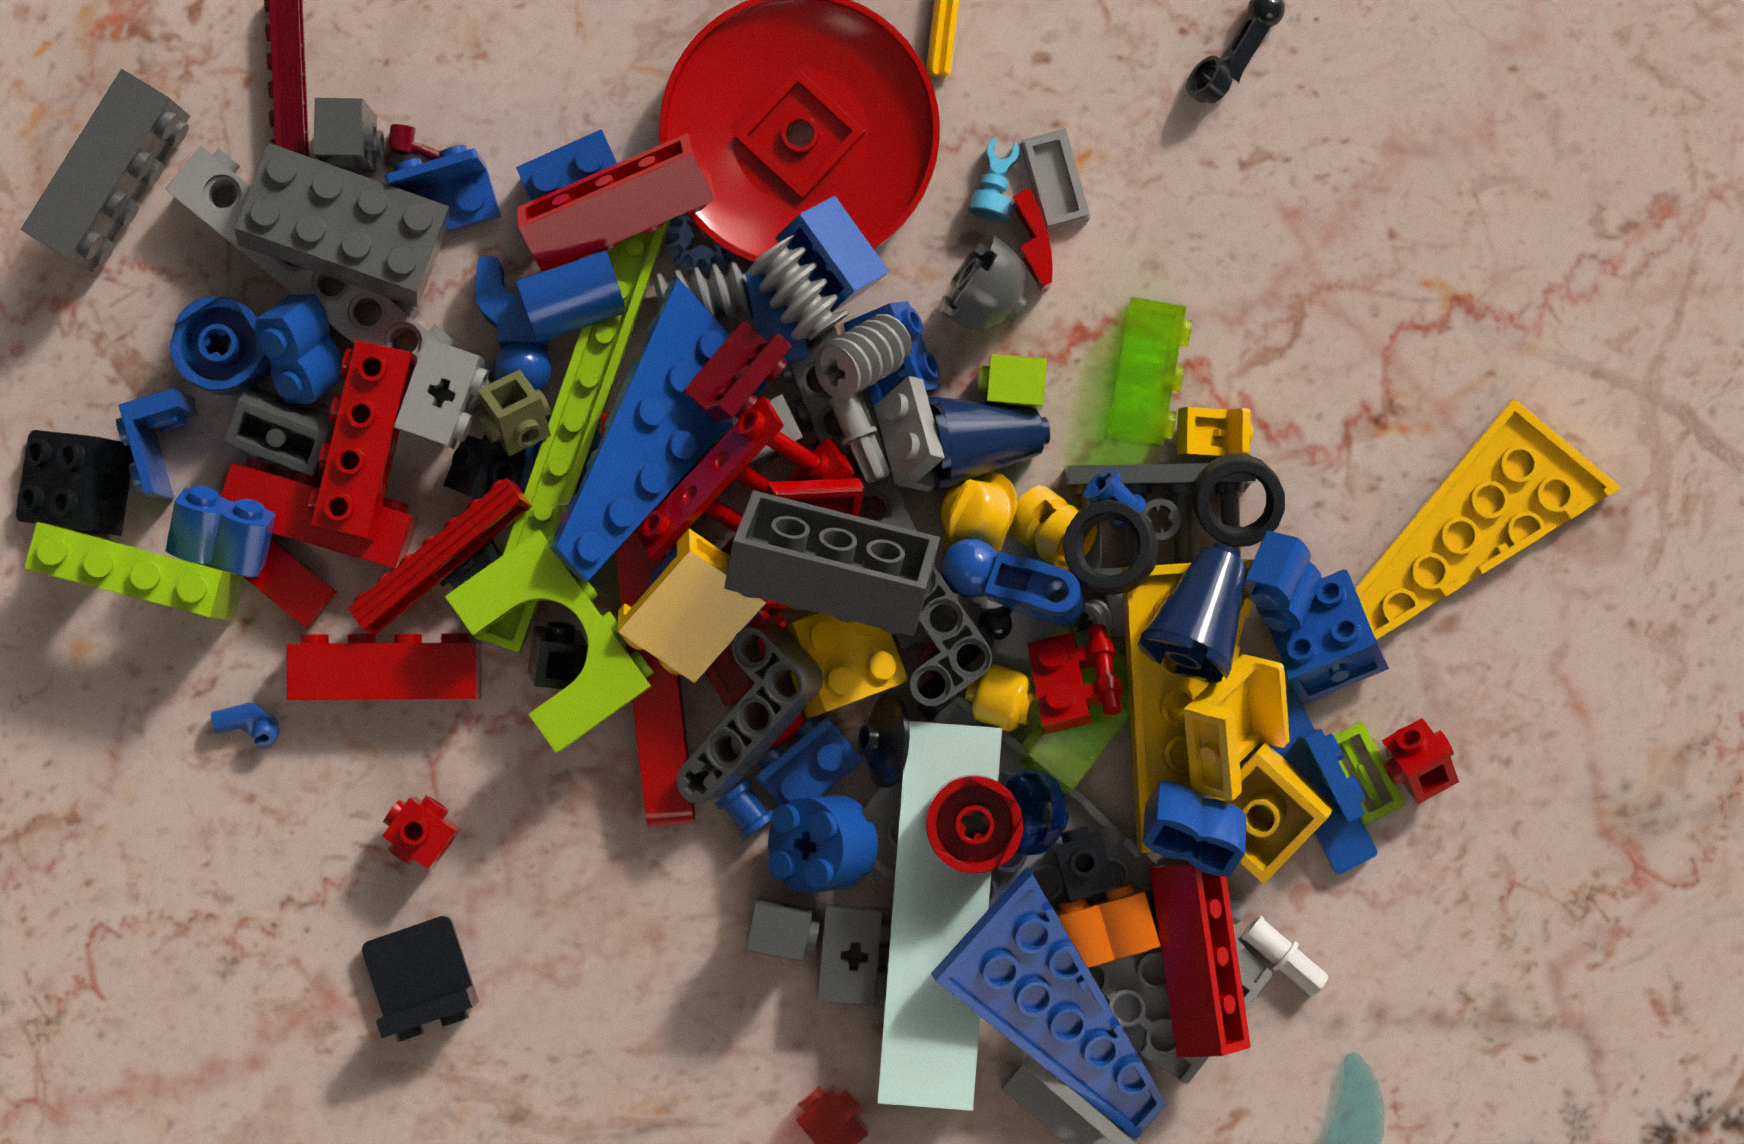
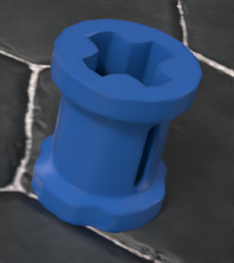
[1083,467,1146,530]
[715,778,773,841]

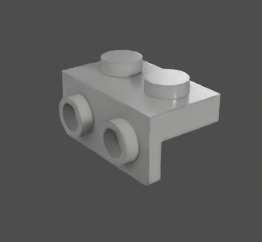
[874,376,945,492]

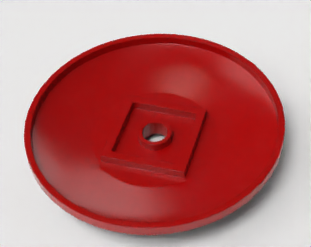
[659,0,940,263]

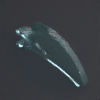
[1322,1052,1385,1144]

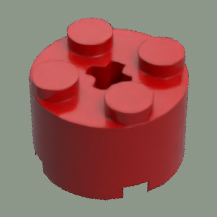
[925,775,1024,874]

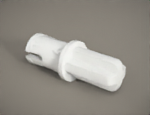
[1241,915,1328,996]

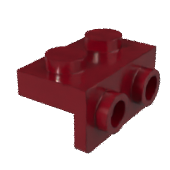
[684,322,792,423]

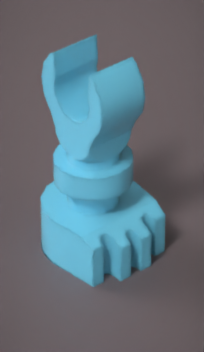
[968,136,1019,223]

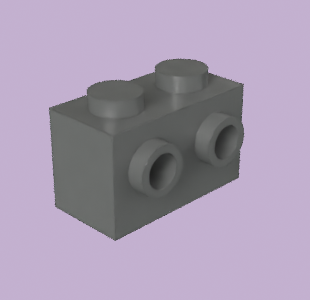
[314,98,384,176]
[224,386,335,477]

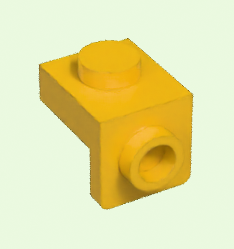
[1177,407,1253,458]

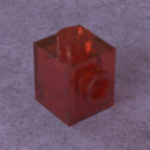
[796,1085,868,1144]

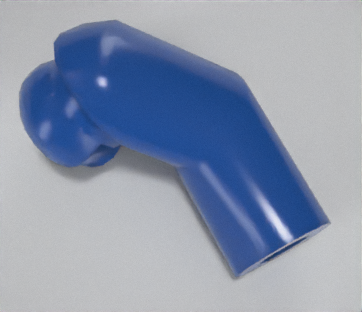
[211,703,280,747]

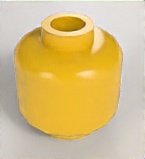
[965,664,1037,732]

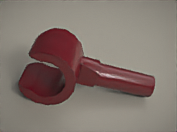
[389,124,440,160]

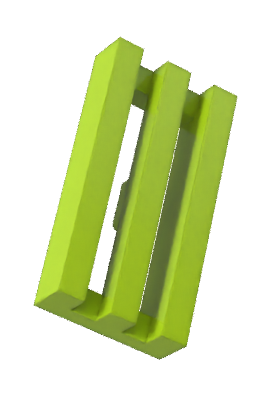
[1333,721,1406,826]

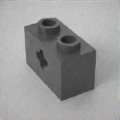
[746,897,820,961]
[817,903,891,1006]

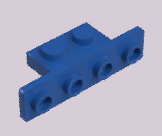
[1270,689,1378,874]

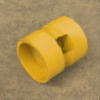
[1008,485,1097,570]

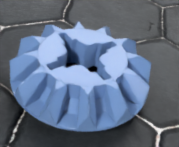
[666,214,736,275]

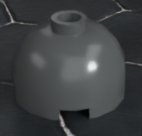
[939,234,1027,330]

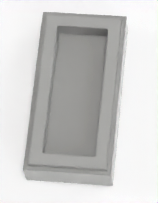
[1020,128,1091,231]

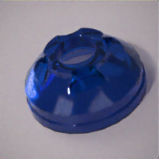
[1004,769,1069,856]

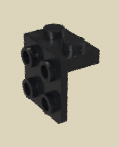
[16,430,134,536]
[362,916,479,1042]

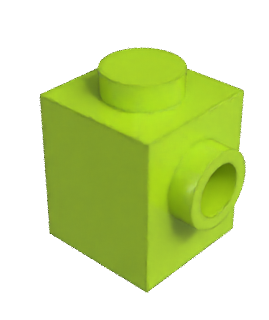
[977,354,1047,410]

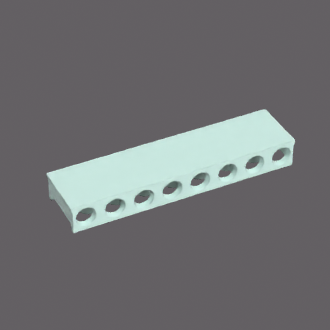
[877,721,1002,1111]

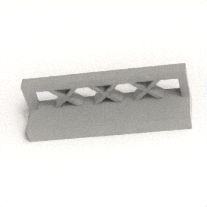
[1001,1055,1140,1144]

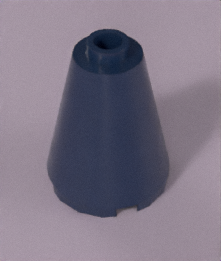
[928,397,1050,491]
[1138,543,1246,683]

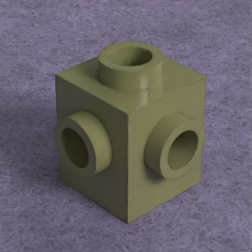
[478,369,551,456]

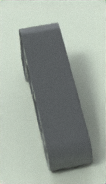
[878,518,992,706]
[676,623,823,804]

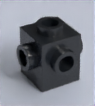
[443,433,525,499]

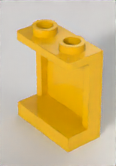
[618,529,766,683]
[1183,654,1290,801]

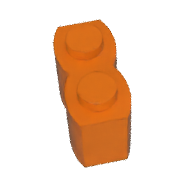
[1056,883,1160,968]

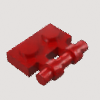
[1027,624,1124,734]

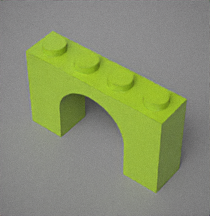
[24,522,245,621]
[445,530,654,753]

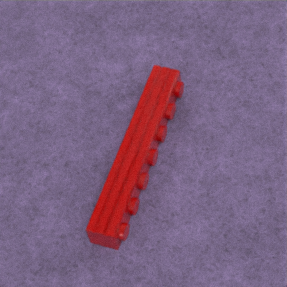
[348,478,533,635]

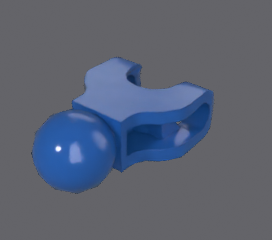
[475,256,552,391]
[941,538,1084,627]

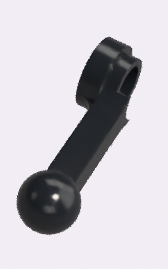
[1186,0,1285,104]
[917,606,1013,719]

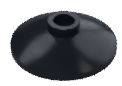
[858,693,910,788]

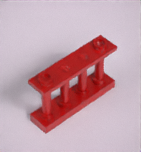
[636,395,855,562]

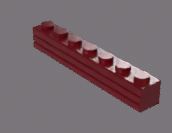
[264,0,310,157]

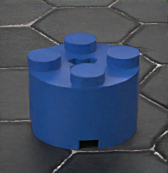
[170,296,271,395]
[768,795,878,894]

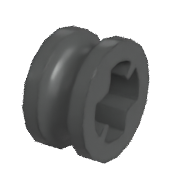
[1142,499,1181,542]

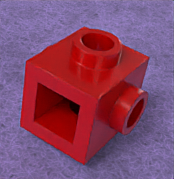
[1381,718,1459,805]
[382,795,461,869]

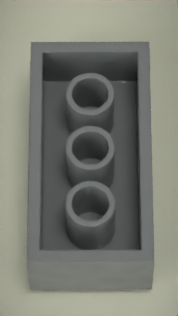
[20,68,190,272]
[234,143,449,308]
[724,490,940,636]

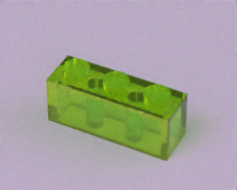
[1104,297,1192,449]
[1019,649,1130,797]

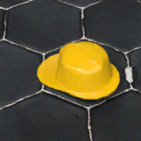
[940,472,1017,556]

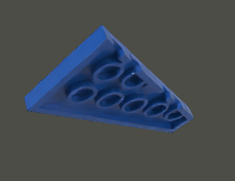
[549,278,768,581]
[931,866,1167,1139]

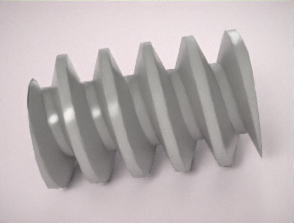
[748,235,849,341]
[654,261,753,322]
[814,314,913,400]

